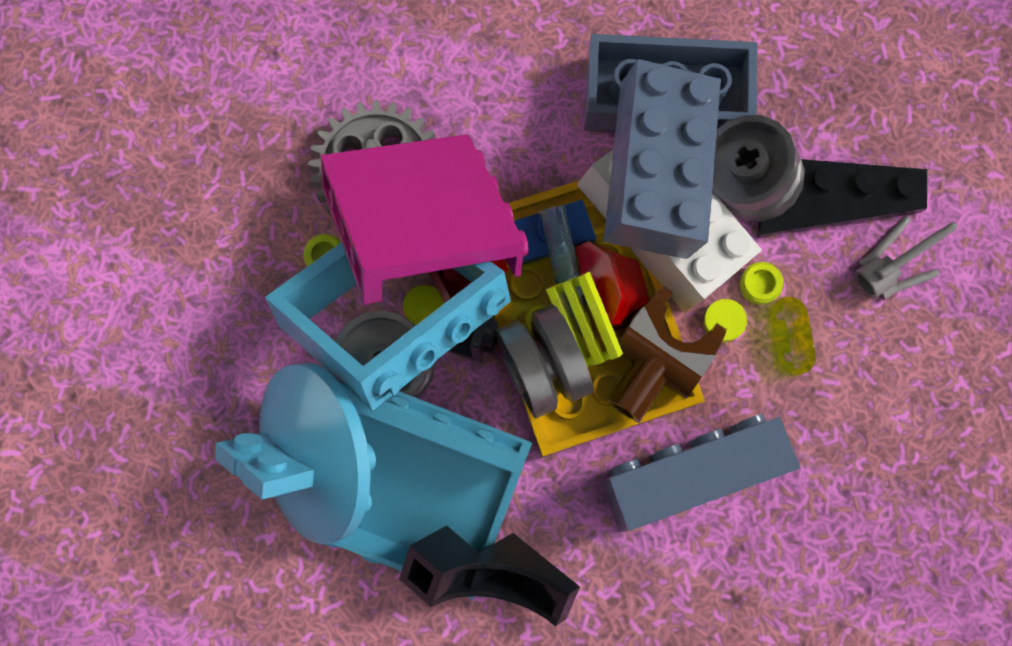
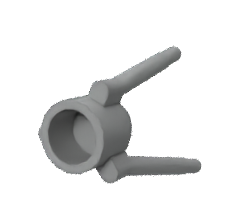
[855,216,957,300]

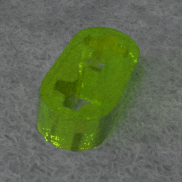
[766,296,816,378]

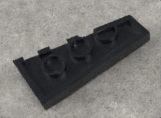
[758,159,928,238]

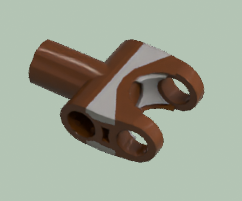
[607,287,727,423]

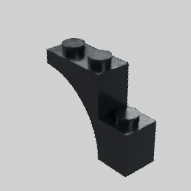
[399,526,580,627]

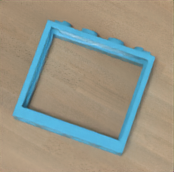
[265,242,511,411]

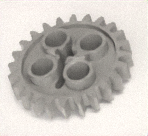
[308,100,436,216]

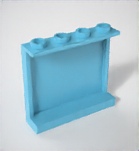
[325,391,532,599]

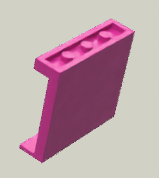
[321,134,528,304]

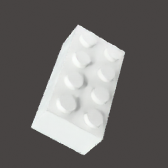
[577,150,762,313]

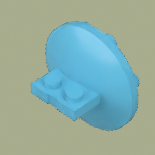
[215,362,376,544]

